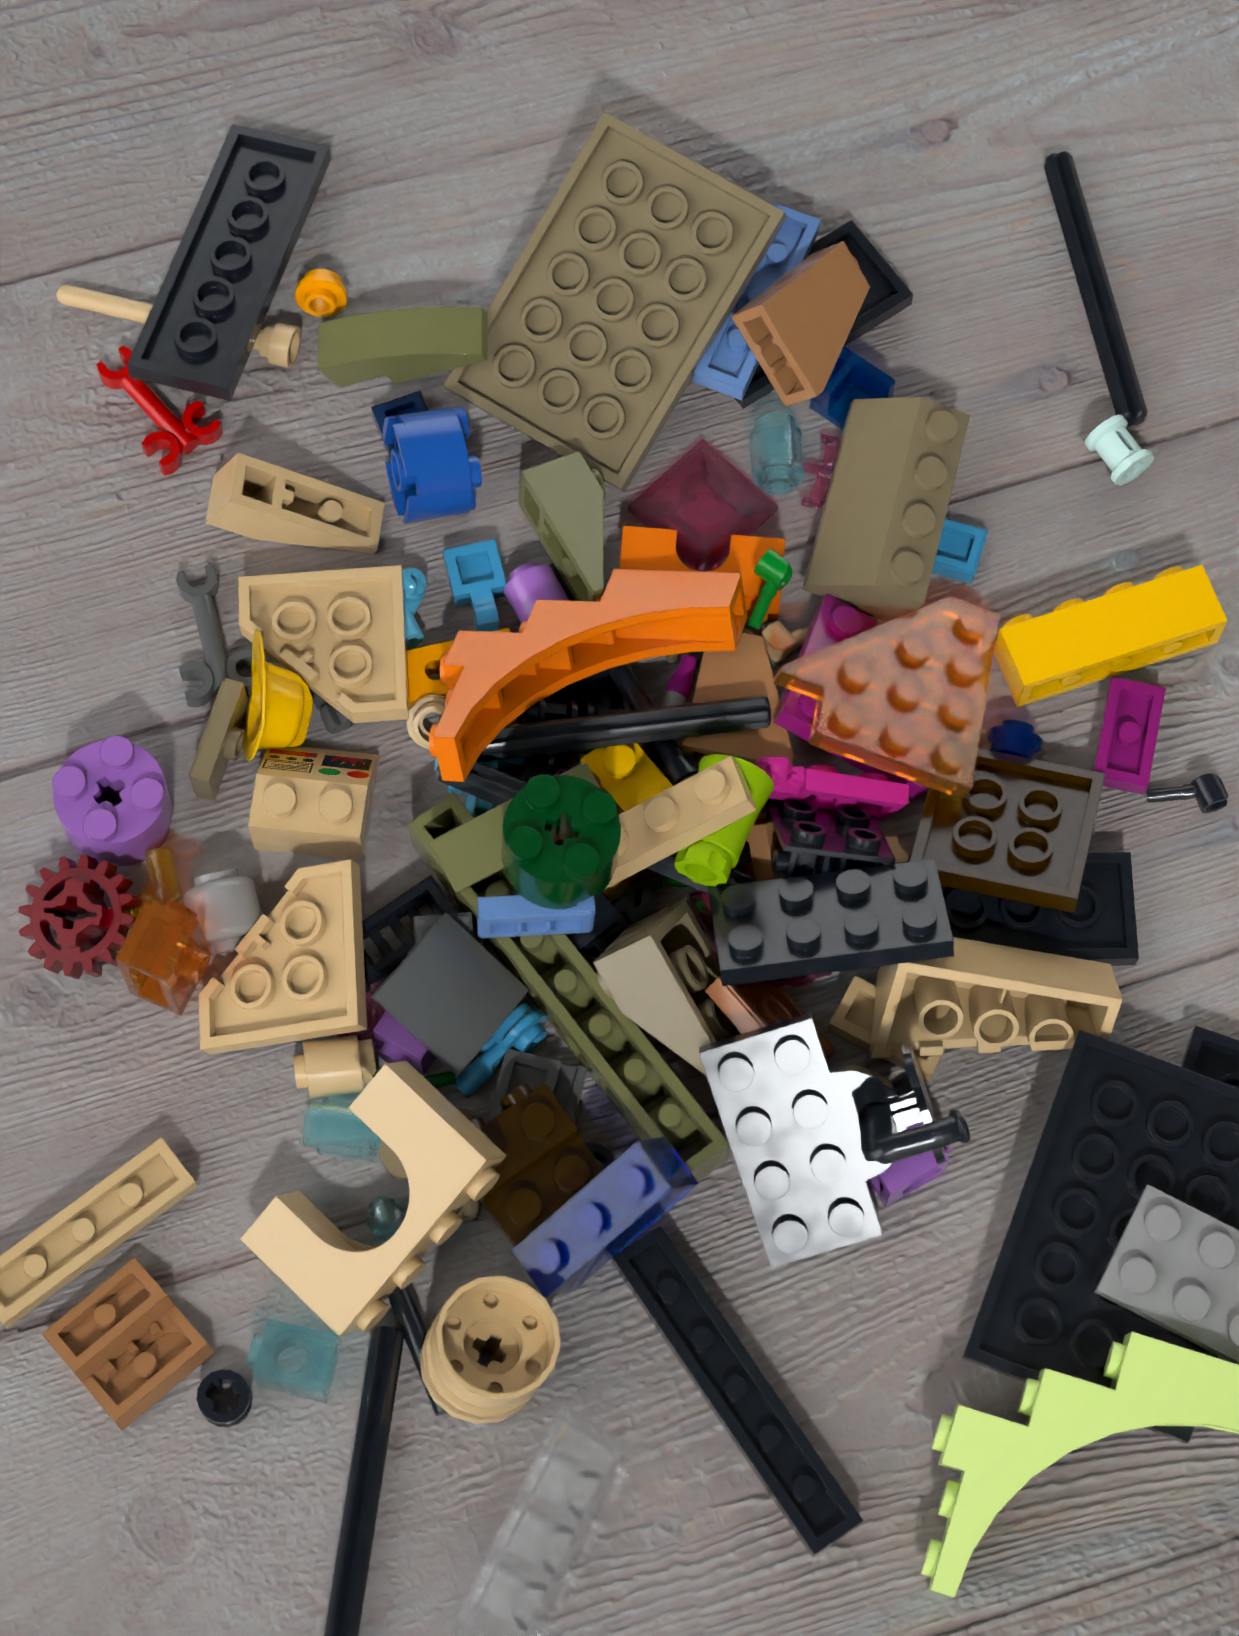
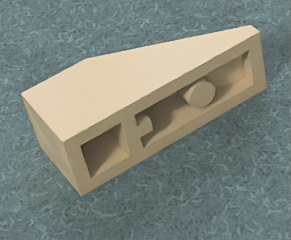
[205,453,385,554]

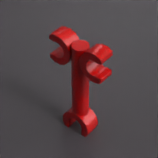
[96,345,223,476]

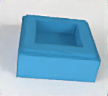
[932,518,988,584]

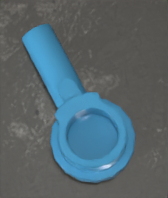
[456,1003,548,1098]

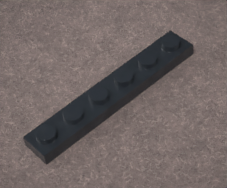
[612,1225,863,1558]

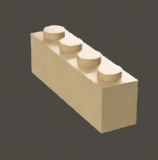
[870,937,1123,1058]

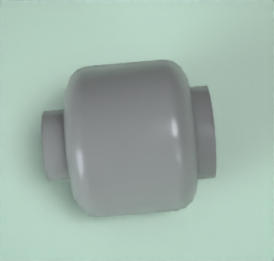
[184,868,262,954]

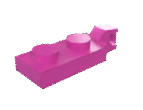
[753,757,909,821]

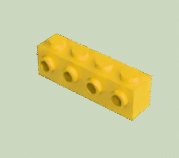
[993,564,1228,707]

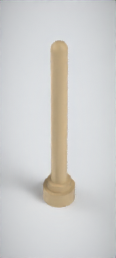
[56,284,301,369]

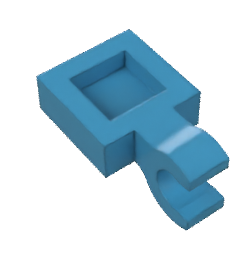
[443,539,507,632]

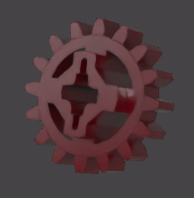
[18,854,143,979]

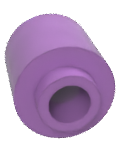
[504,562,570,623]

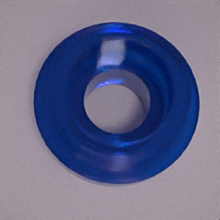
[987,720,1043,759]

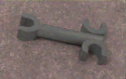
[176,564,252,707]

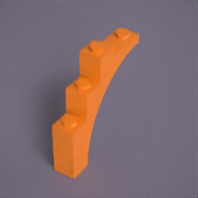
[429,569,747,782]

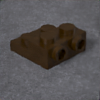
[471,1083,612,1253]

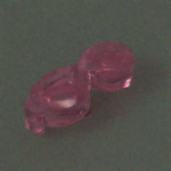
[801,434,840,509]

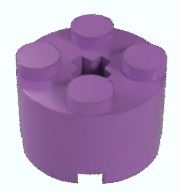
[52,736,173,866]

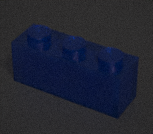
[511,1137,699,1298]

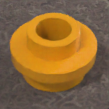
[295,269,348,317]

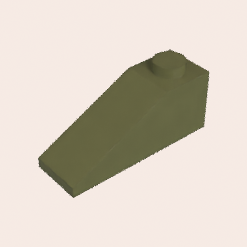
[519,451,606,602]

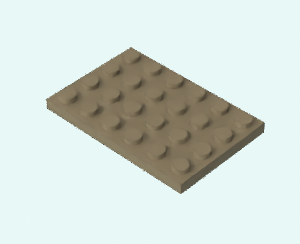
[443,112,787,493]

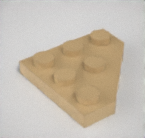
[238,565,409,723]
[199,859,367,1055]

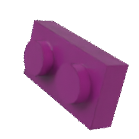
[1093,677,1166,795]

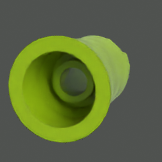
[674,754,774,887]

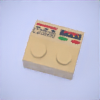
[248,746,379,861]

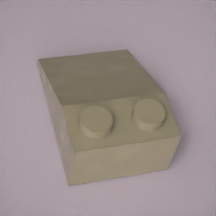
[593,899,742,1075]

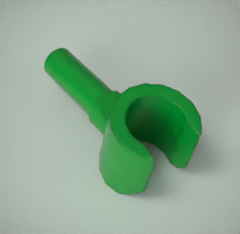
[747,549,792,630]

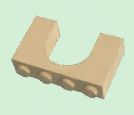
[240,1061,506,1337]

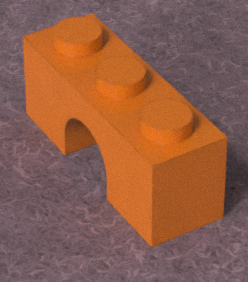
[619,526,785,623]

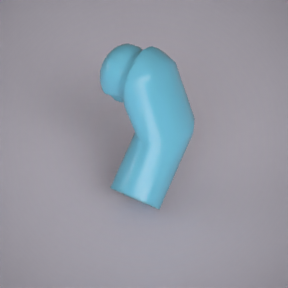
[403,568,427,650]

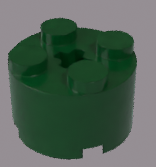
[501,774,621,909]

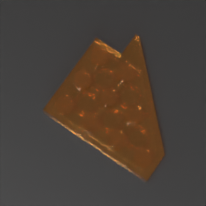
[773,596,999,799]

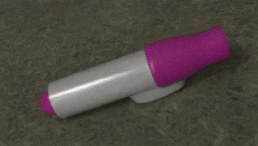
[647,655,699,753]

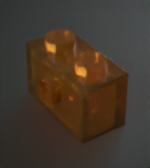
[115,898,211,1016]

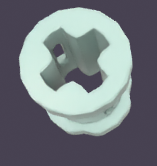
[1084,415,1154,486]

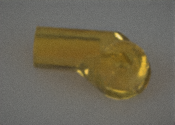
[131,847,181,927]

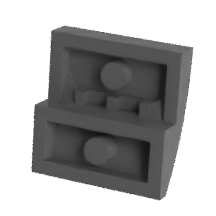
[370,912,529,1075]

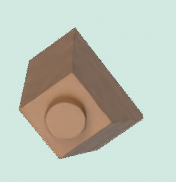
[731,241,870,407]
[682,628,794,765]

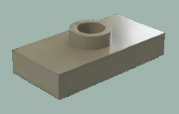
[189,678,249,802]

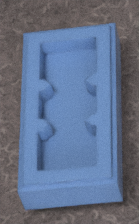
[477,892,595,938]

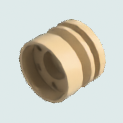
[420,1276,561,1424]

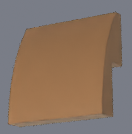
[42,1257,214,1431]

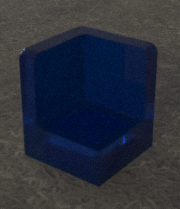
[810,346,896,430]

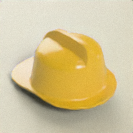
[243,630,313,762]

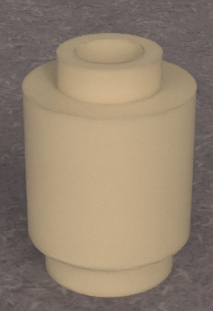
[293,1035,376,1099]

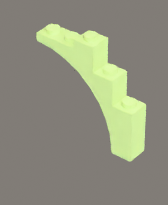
[921,1332,1239,1597]

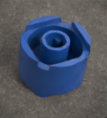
[383,407,482,524]

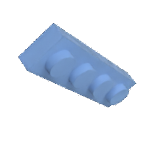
[693,202,821,401]

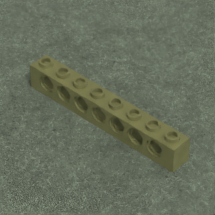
[408,792,729,1194]

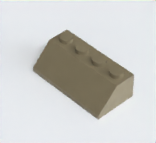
[802,397,970,626]

